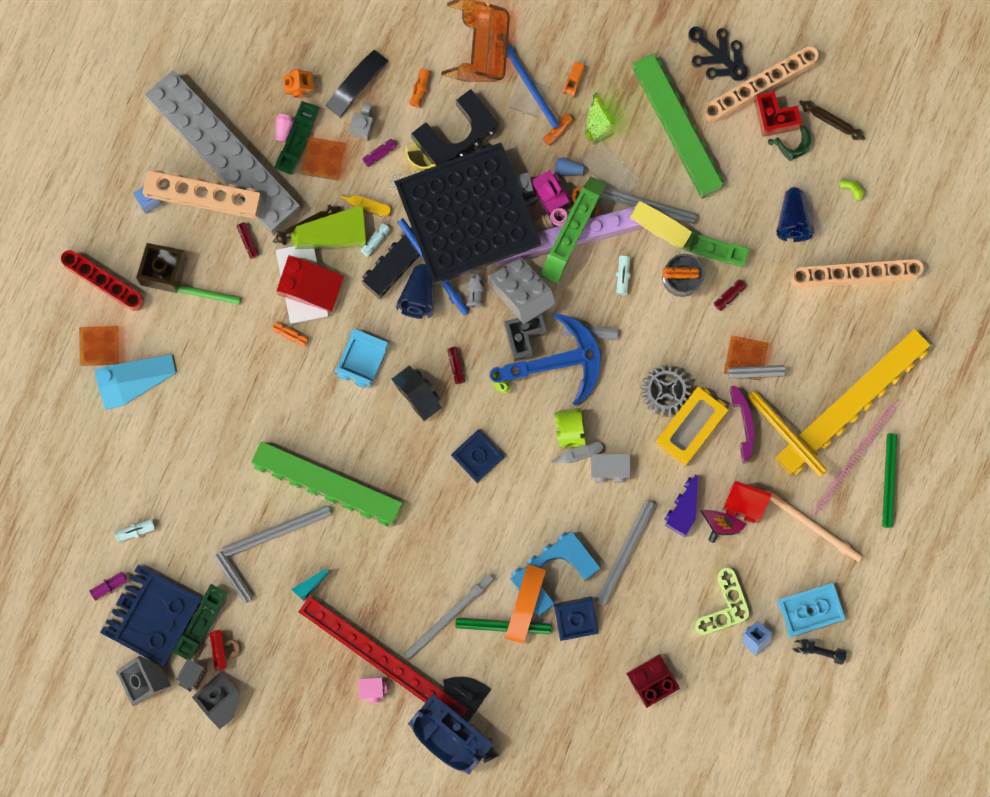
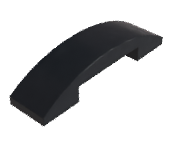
[326,50,388,118]

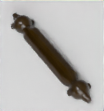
[799,100,865,140]
[273,204,341,245]

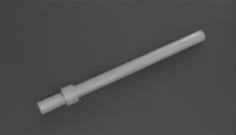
[404,574,494,659]

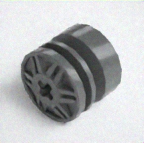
[662,253,705,297]

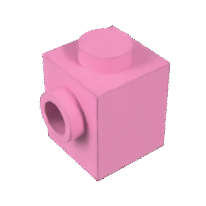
[359,678,387,703]

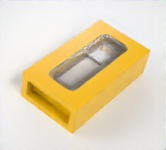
[655,387,728,466]

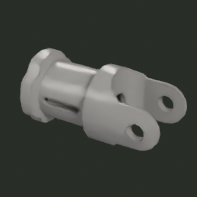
[466,273,484,308]

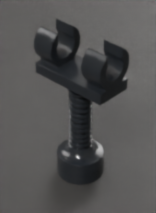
[792,639,846,665]

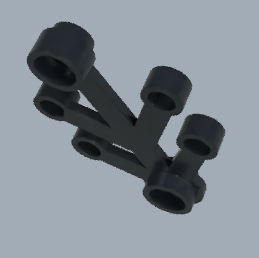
[688,26,748,81]

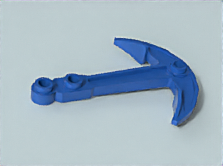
[489,314,601,405]

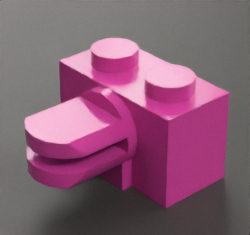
[531,170,571,217]

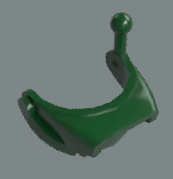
[768,125,811,161]

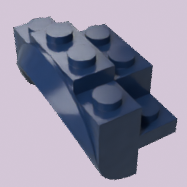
[408,694,494,775]

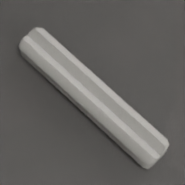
[562,325,618,340]
[728,365,785,378]
[214,552,253,603]

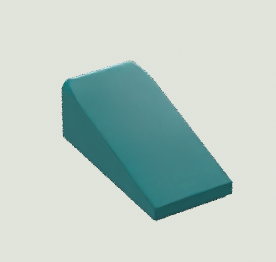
[291,569,329,601]

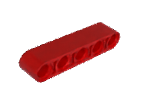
[61,250,143,311]

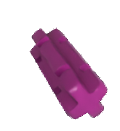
[363,139,397,167]

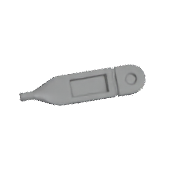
[552,442,603,464]

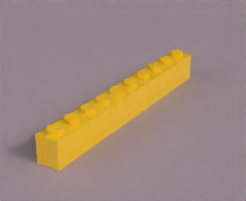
[774,329,931,476]

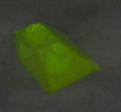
[584,92,615,145]

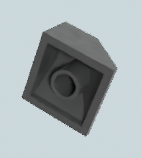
[116,656,171,706]
[192,671,239,729]

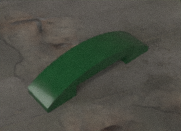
[274,101,319,175]
[173,584,228,660]

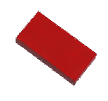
[209,630,226,671]

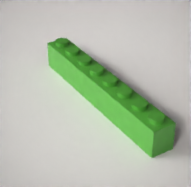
[632,54,724,199]
[251,441,402,527]

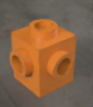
[283,69,314,98]

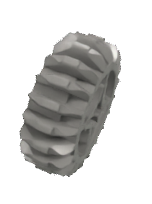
[640,365,692,417]

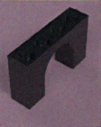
[411,89,499,166]

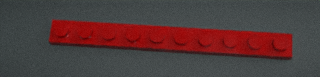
[298,596,468,716]

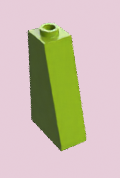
[291,206,366,249]

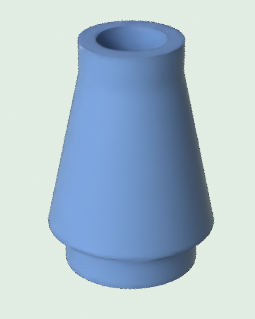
[555,157,584,176]

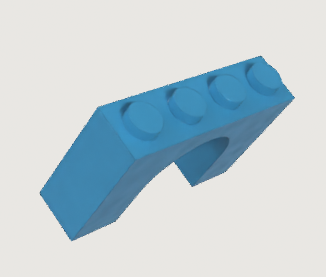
[510,531,600,617]

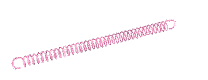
[813,400,899,515]

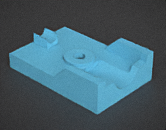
[776,583,846,638]

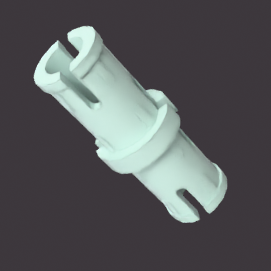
[616,256,631,296]
[114,519,155,543]

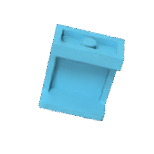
[335,328,389,388]

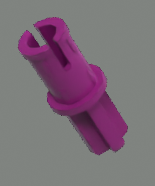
[89,572,128,601]

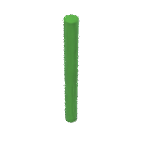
[177,285,241,304]

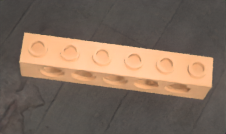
[143,169,262,219]

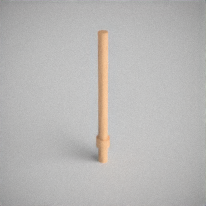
[766,489,862,562]

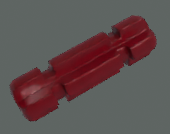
[237,222,259,259]
[714,279,746,311]
[447,347,465,384]

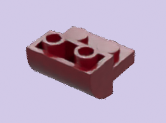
[626,654,680,708]

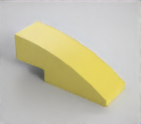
[630,201,692,248]

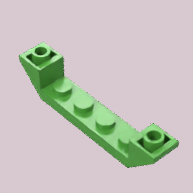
[540,176,608,284]

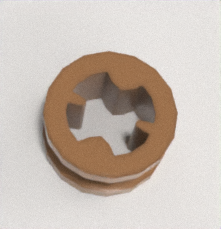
[223,640,240,658]

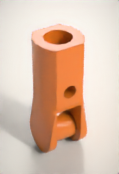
[562,62,586,98]

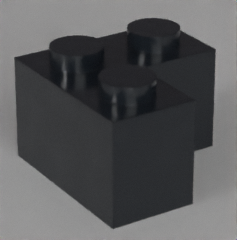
[391,365,442,421]

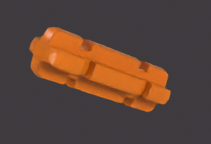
[543,113,573,146]
[662,267,699,279]
[272,322,309,347]

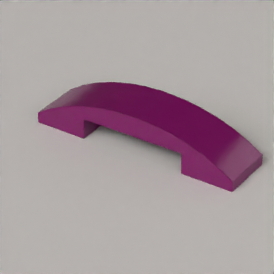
[730,386,754,464]

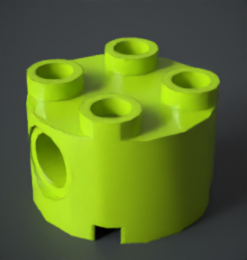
[554,408,586,448]

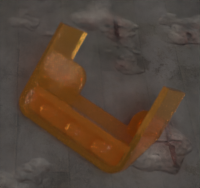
[441,0,510,82]

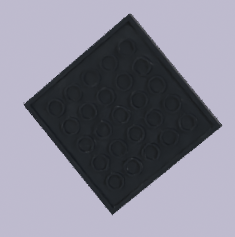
[394,142,542,285]

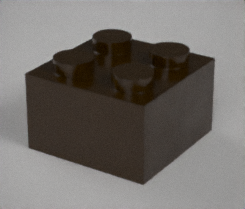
[136,243,187,293]

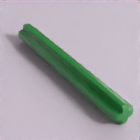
[882,433,898,528]
[455,618,552,635]

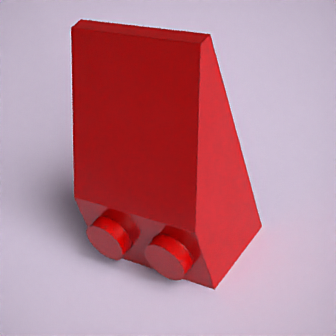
[276,255,344,312]
[722,481,772,524]

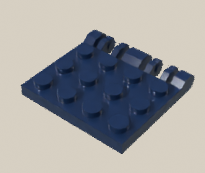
[100,565,202,668]

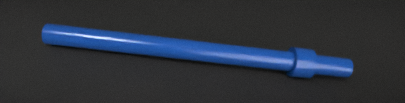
[496,34,560,129]
[397,218,469,316]

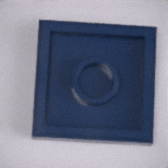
[451,429,505,483]
[554,596,598,641]

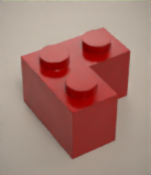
[754,91,802,137]

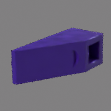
[664,474,698,538]

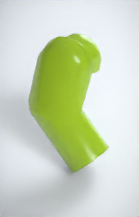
[839,179,865,201]
[493,371,511,393]

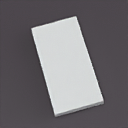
[276,246,328,324]

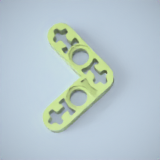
[694,568,749,635]

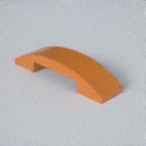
[505,564,546,644]

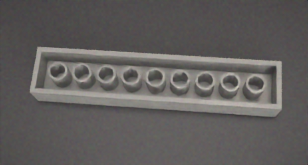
[145,70,301,235]

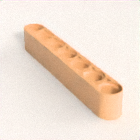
[703,47,818,123]
[791,259,924,288]

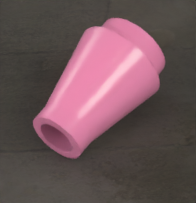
[275,114,294,142]
[550,208,569,227]

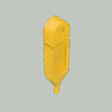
[340,195,391,217]

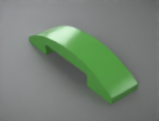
[681,230,750,267]

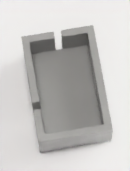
[489,256,555,324]

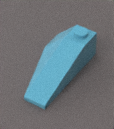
[94,355,176,410]

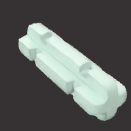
[361,223,390,257]

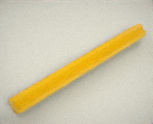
[748,391,827,477]

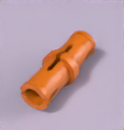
[409,68,431,108]

